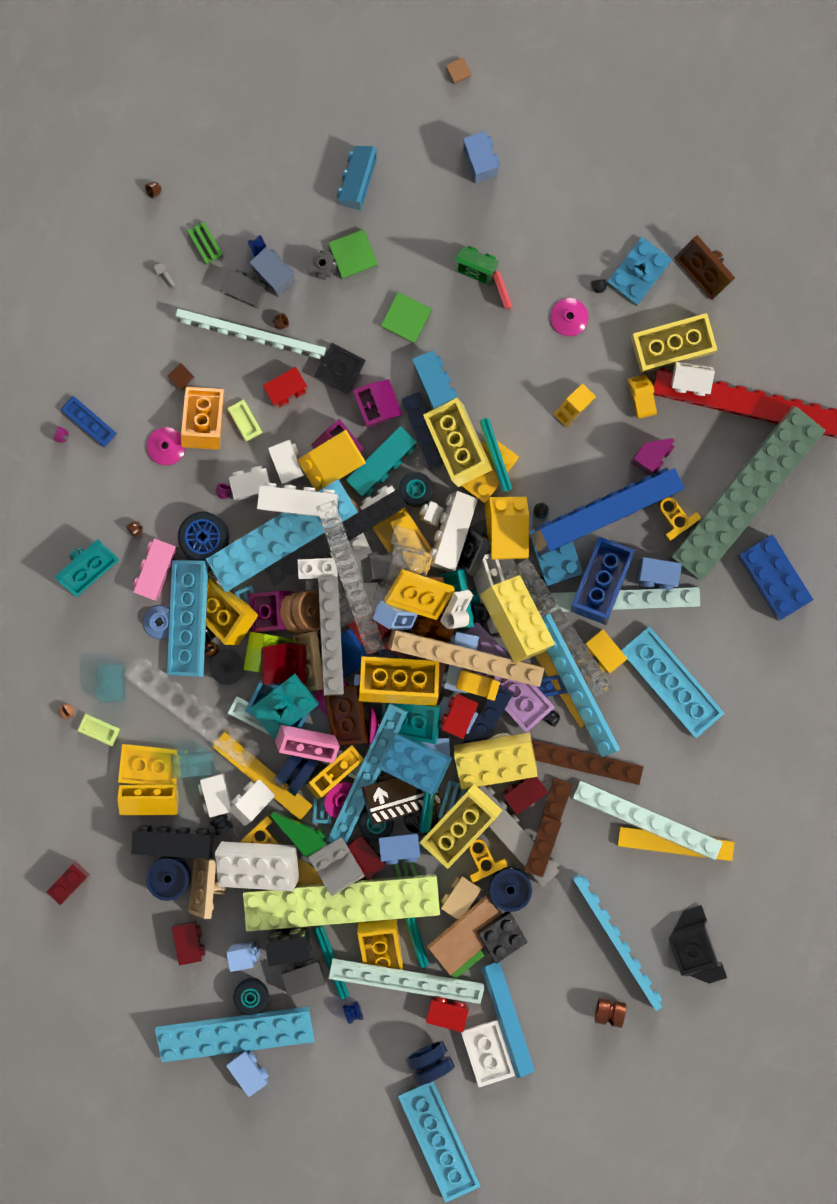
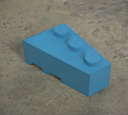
[412,350,458,410]

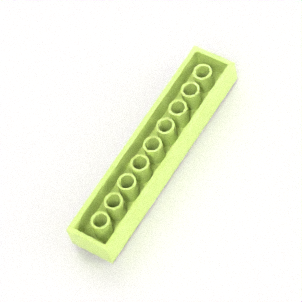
[243,874,440,932]

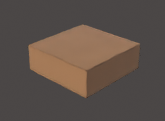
[446,57,471,84]

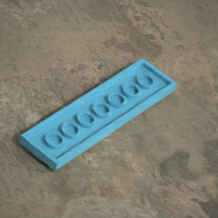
[206,479,358,592]
[155,1007,315,1062]

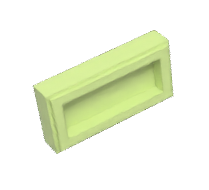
[227,399,263,442]
[77,713,121,746]

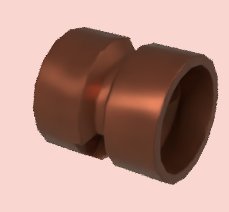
[595,998,626,1028]

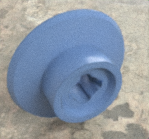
[143,605,170,639]

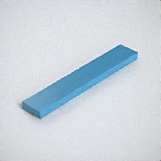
[481,962,535,1078]

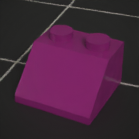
[248,591,293,632]

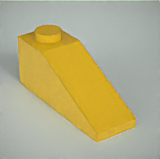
[305,745,364,800]

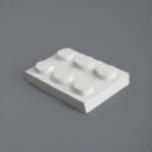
[461,1019,516,1087]

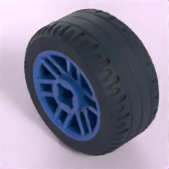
[178,512,229,561]

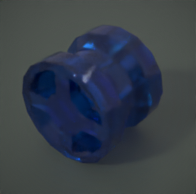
[247,235,267,257]
[343,1001,364,1024]

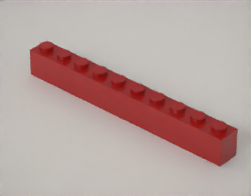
[653,368,837,438]

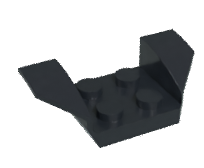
[668,905,727,984]

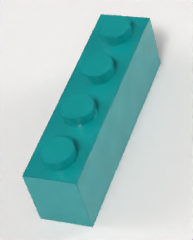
[346,426,417,498]

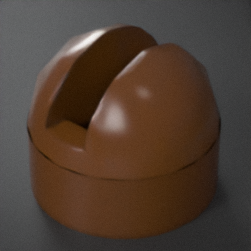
[145,181,162,198]
[272,313,289,330]
[126,521,143,538]
[204,641,218,657]

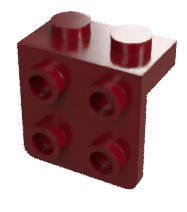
[261,642,306,685]

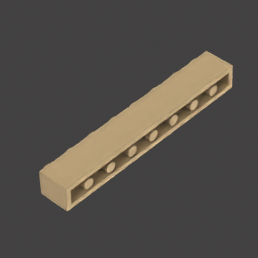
[387,630,545,687]

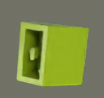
[243,632,293,673]

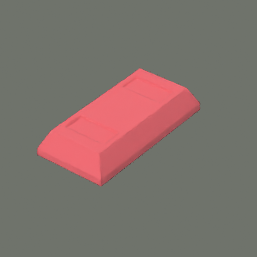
[493,271,513,310]

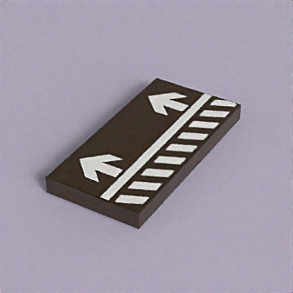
[361,777,441,825]

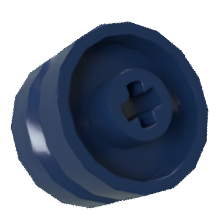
[273,755,319,796]
[146,856,191,901]
[489,867,532,912]
[405,1041,455,1086]

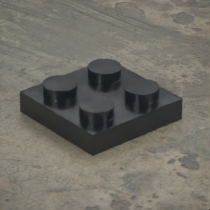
[314,343,366,395]
[457,527,491,577]
[477,911,527,964]

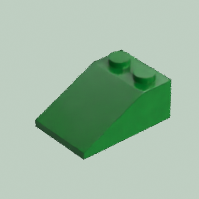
[454,246,499,286]
[270,810,327,859]

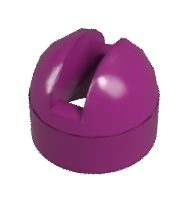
[53,426,69,443]
[216,483,232,499]

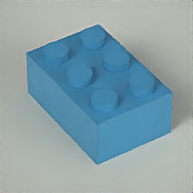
[529,530,584,587]
[380,733,452,795]

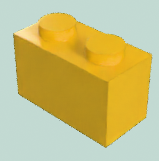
[584,629,627,674]

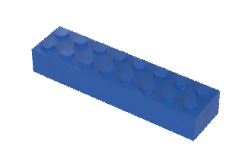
[530,468,685,556]

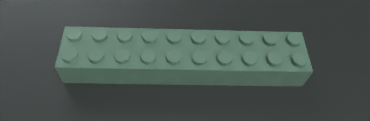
[670,406,826,581]

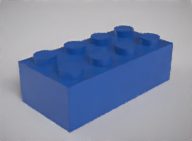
[737,534,814,620]
[570,536,635,625]

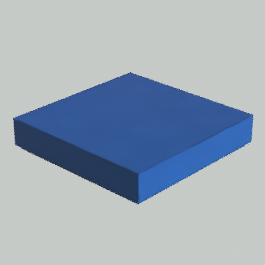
[341,628,369,678]

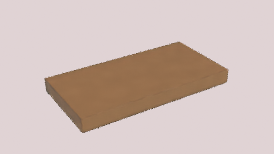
[427,896,501,976]

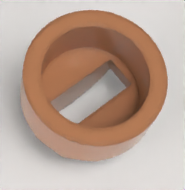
[58,704,75,719]

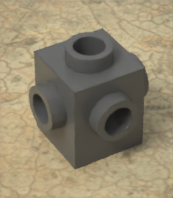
[308,250,337,280]

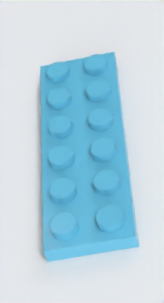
[167,560,208,677]
[621,626,725,738]
[398,1081,481,1203]

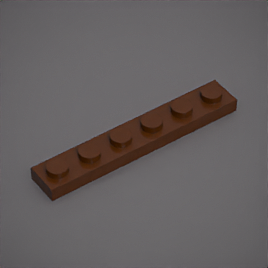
[532,740,644,785]

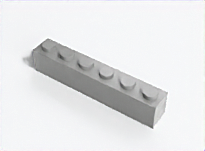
[317,577,344,696]
[478,785,560,887]

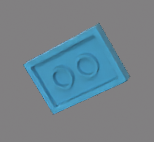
[607,237,672,306]

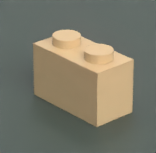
[440,875,481,920]

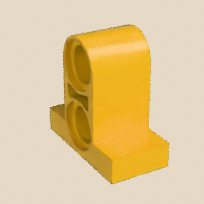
[627,374,657,419]
[553,383,596,428]
[658,498,701,542]
[456,669,500,701]
[240,815,282,845]
[469,838,508,882]

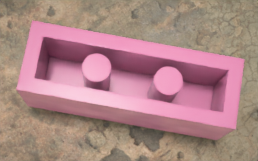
[132,538,178,601]
[275,725,340,763]

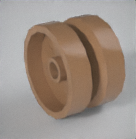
[280,589,320,634]

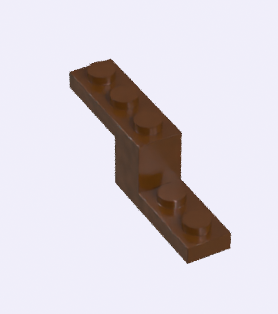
[524,778,573,878]

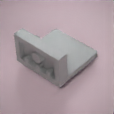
[308,837,364,896]

